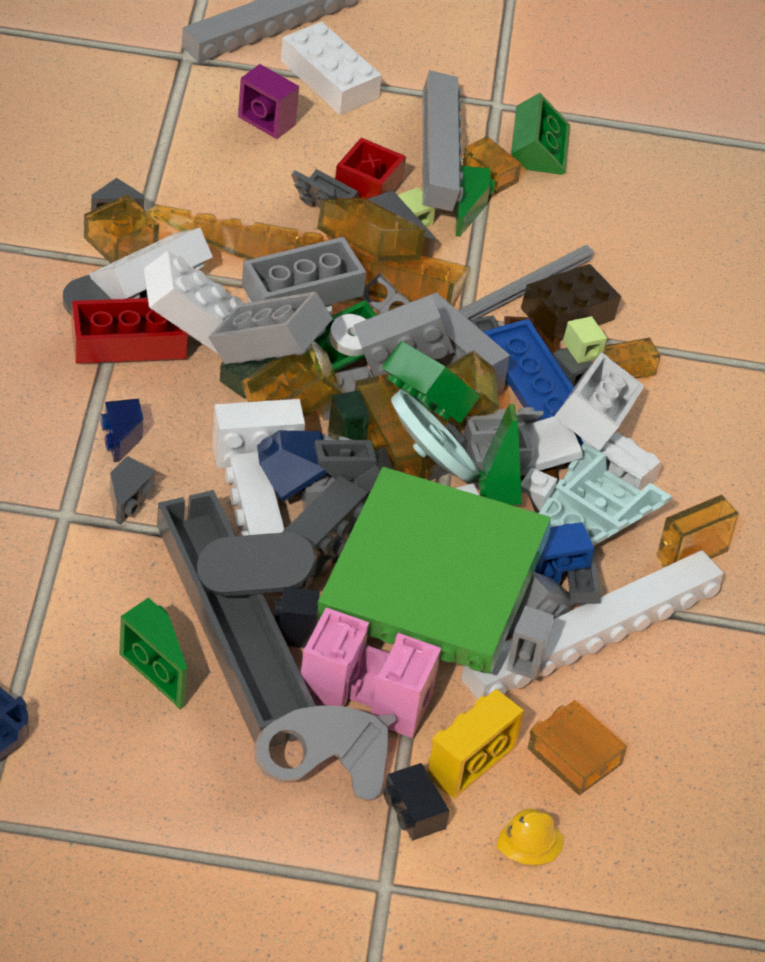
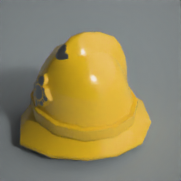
[496,808,564,866]

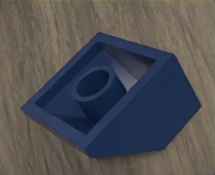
[257,430,327,502]

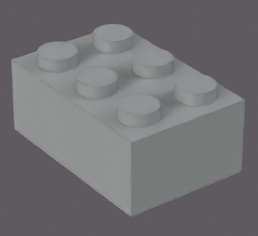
[354,294,454,383]

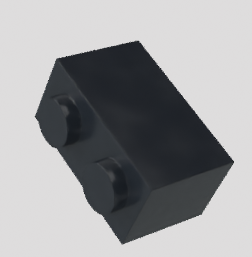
[274,587,320,648]
[383,763,450,841]

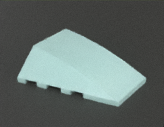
[539,443,672,546]

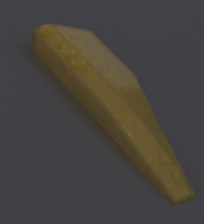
[148,204,471,307]

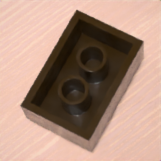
[521,264,621,342]

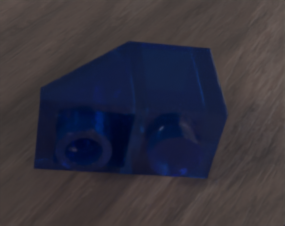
[100,398,144,462]

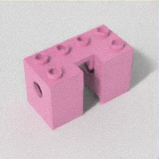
[301,608,441,738]

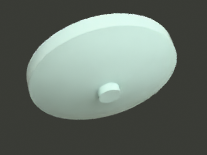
[391,389,480,483]

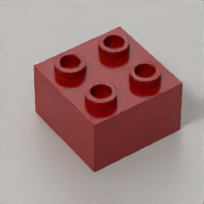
[335,137,406,202]

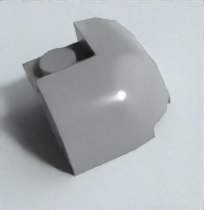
[464,415,534,472]

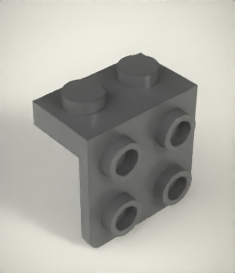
[291,169,359,220]

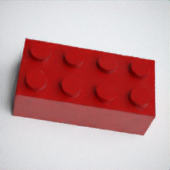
[71,298,188,363]

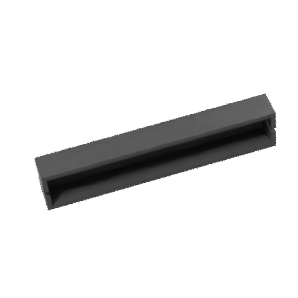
[157,490,315,747]

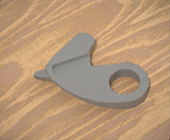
[254,705,397,801]

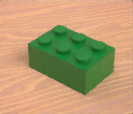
[381,341,480,423]

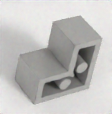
[508,572,574,638]

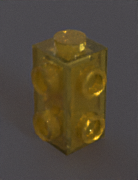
[603,337,660,379]

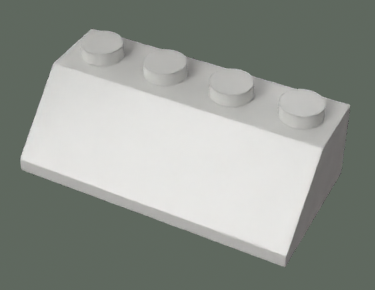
[89,227,212,299]

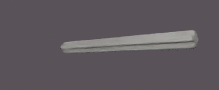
[458,245,594,320]

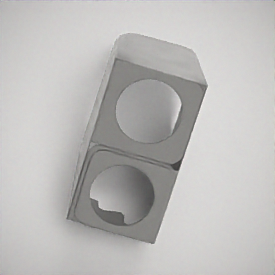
[361,272,411,314]

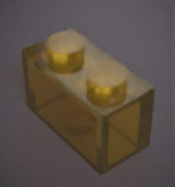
[462,136,521,194]

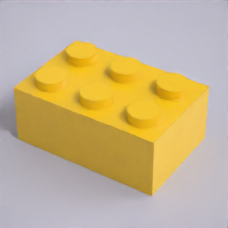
[428,689,524,799]

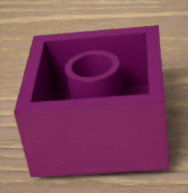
[238,64,299,139]

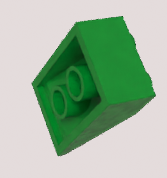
[478,404,522,505]
[119,597,188,710]

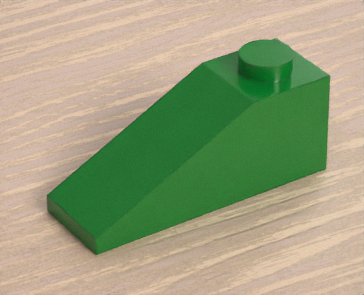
[455,166,495,237]

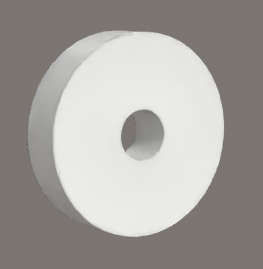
[329,314,366,356]

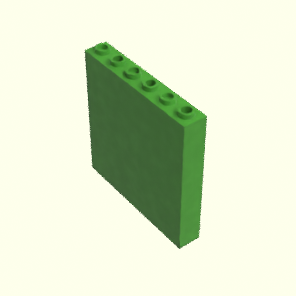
[318,467,551,674]

